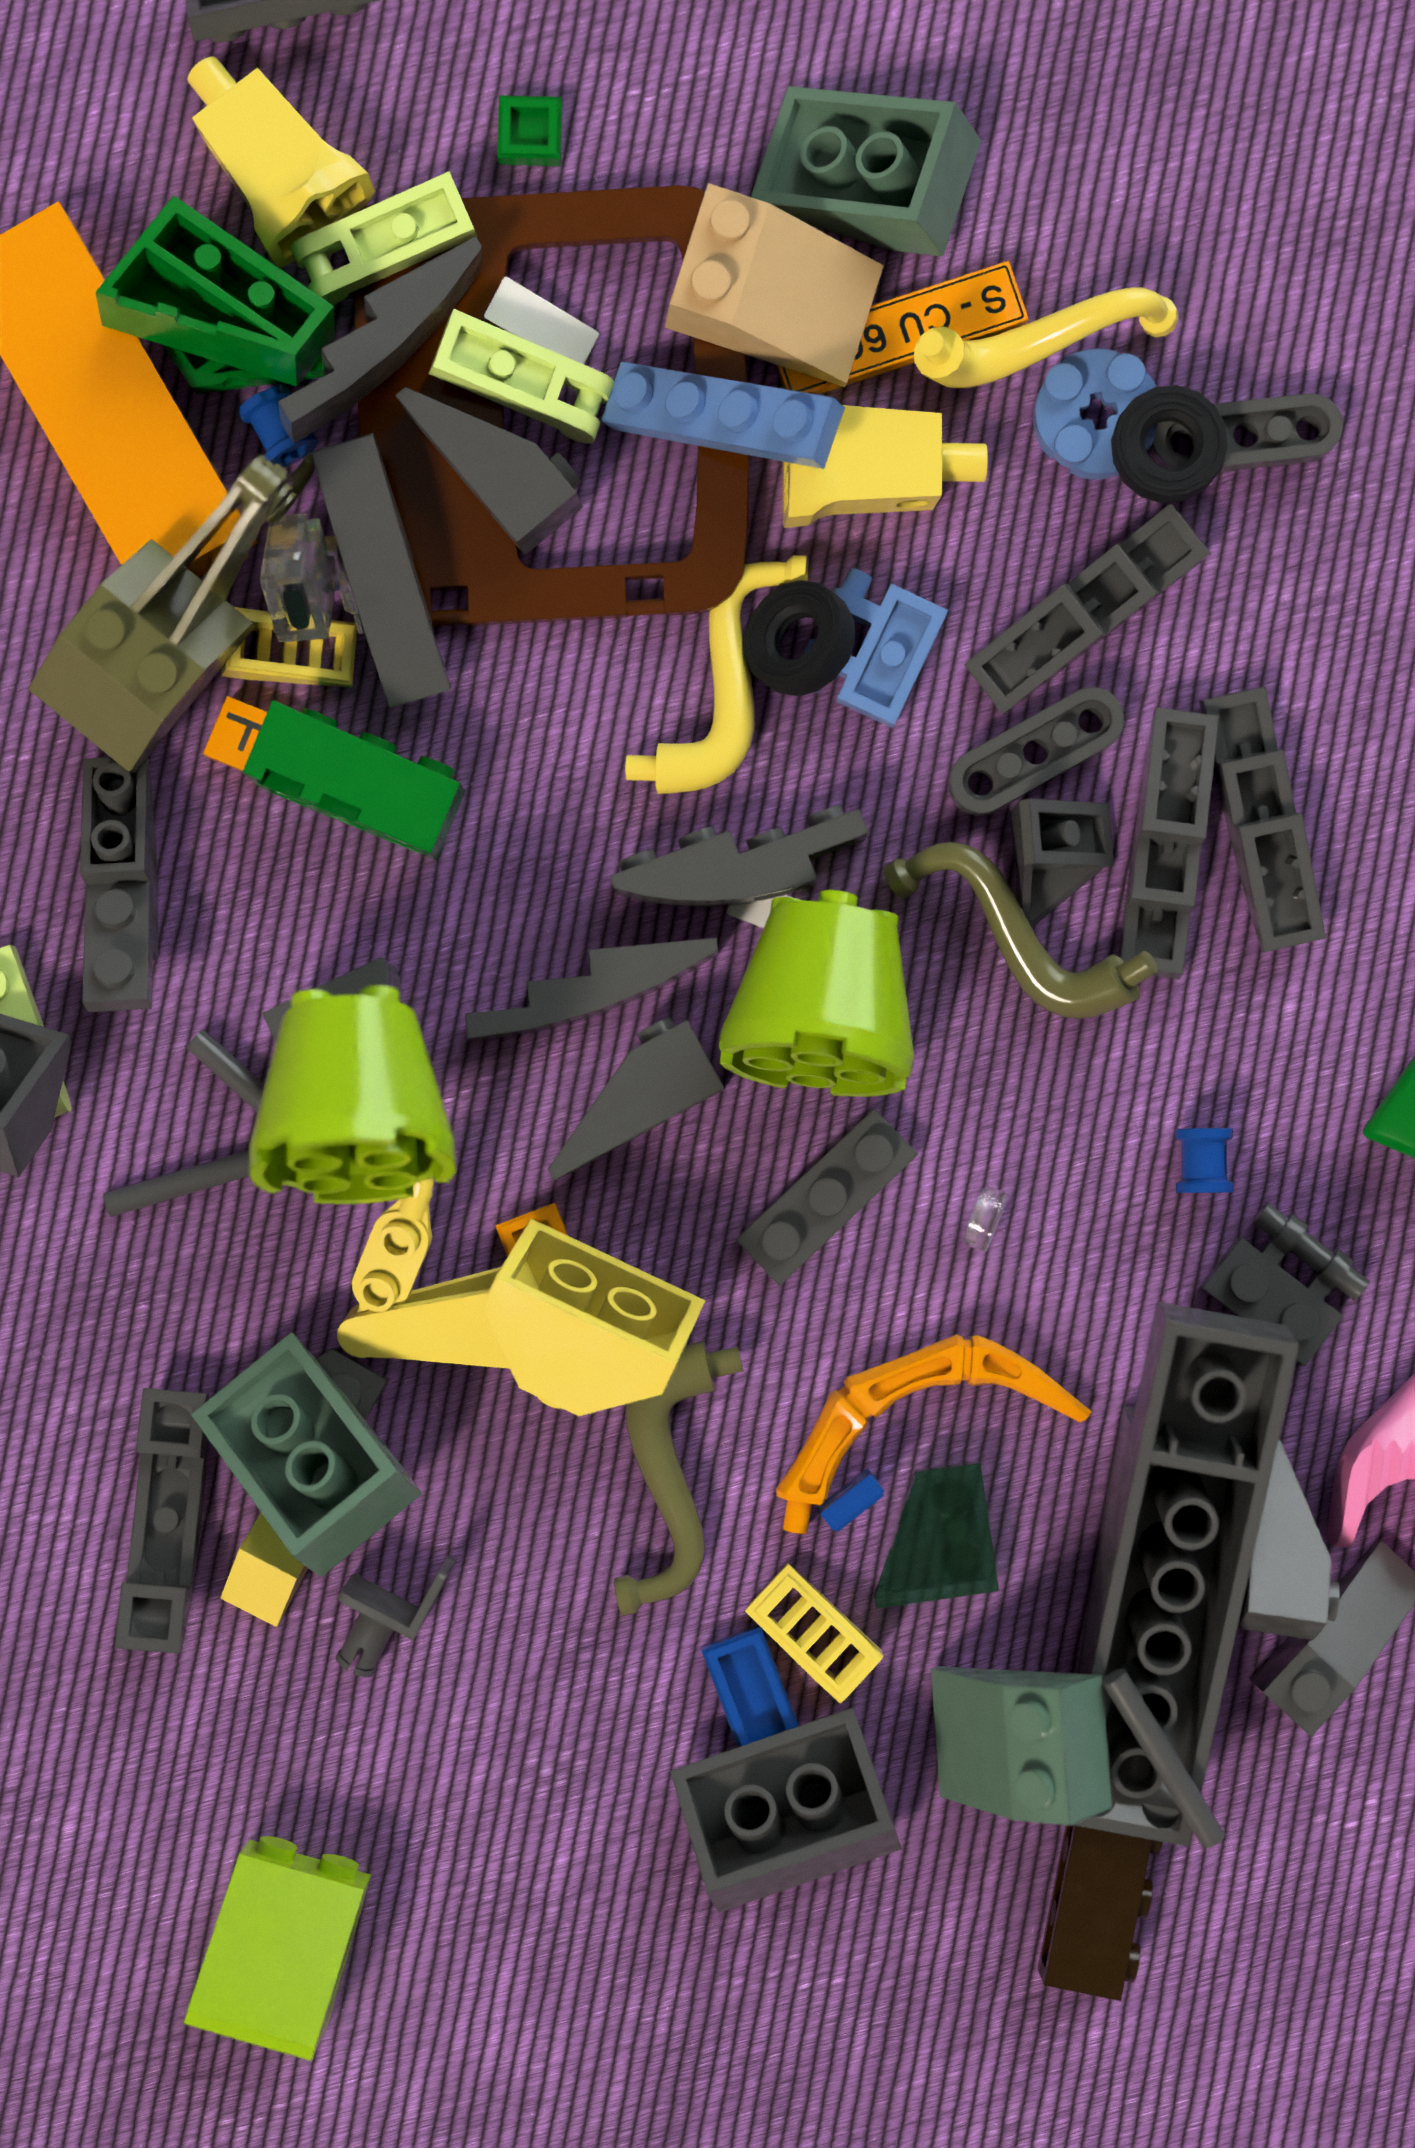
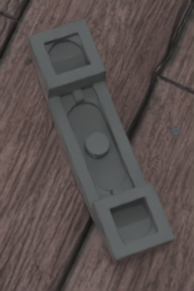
[115,1388,209,1654]

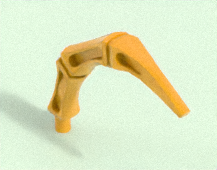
[775,1334,1092,1534]

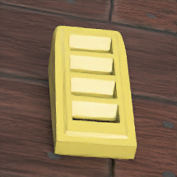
[221,607,358,688]
[745,1563,884,1703]

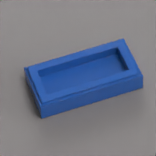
[701,1625,799,1747]

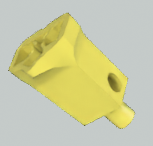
[187,56,376,268]
[783,405,988,528]

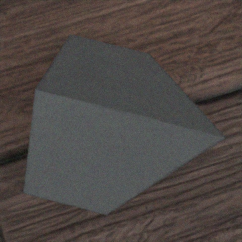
[1010,799,1114,927]

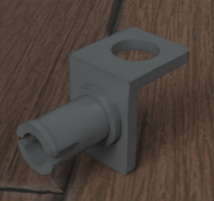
[336,1556,456,1677]

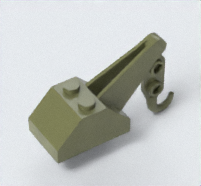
[28,453,316,773]

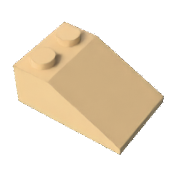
[665,183,884,387]

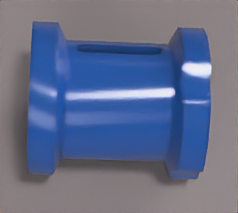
[239,384,318,467]
[1175,1128,1234,1193]

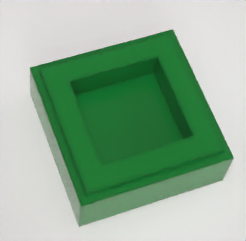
[497,95,563,166]

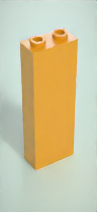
[0,201,258,577]

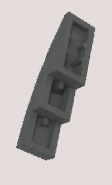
[278,236,482,444]
[312,433,451,708]
[964,503,1212,714]
[1199,686,1326,952]
[1118,707,1219,979]
[465,938,718,1042]

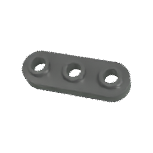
[1150,393,1343,472]
[948,687,1124,816]

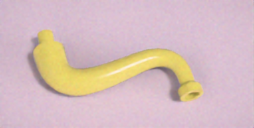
[914,287,1179,388]
[625,555,808,794]

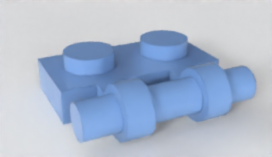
[802,568,948,728]

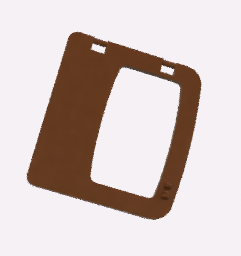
[354,185,749,628]

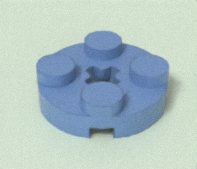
[1033,349,1157,480]

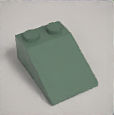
[751,86,982,257]
[191,1332,423,1577]
[931,1666,1112,1825]

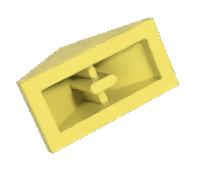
[220,1513,308,1627]

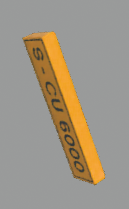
[775,261,1029,395]

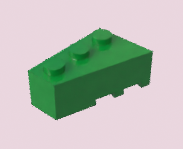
[95,195,335,387]

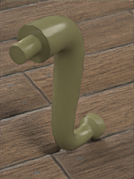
[884,842,1158,1019]
[614,1340,744,1616]

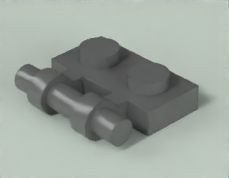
[1199,1202,1370,1367]

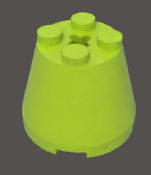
[719,890,914,1097]
[249,985,456,1204]

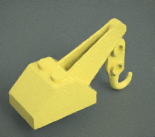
[337,1177,706,1416]

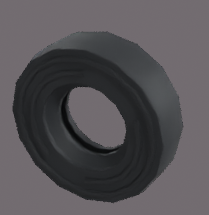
[1111,385,1228,503]
[744,580,855,696]

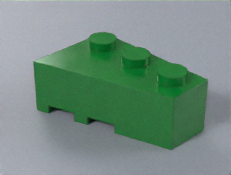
[243,700,465,861]

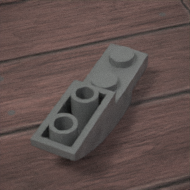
[80,757,158,1012]
[610,805,868,907]

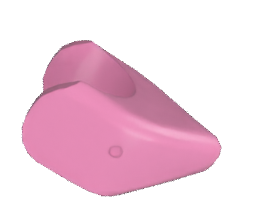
[1327,1373,1415,1548]

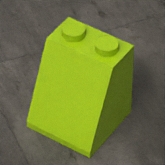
[183,1836,372,2061]

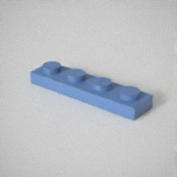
[601,362,845,469]

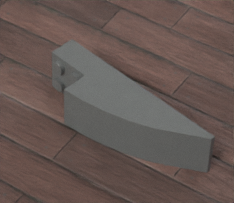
[1072,1302,1299,1847]

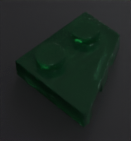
[874,1461,999,1609]

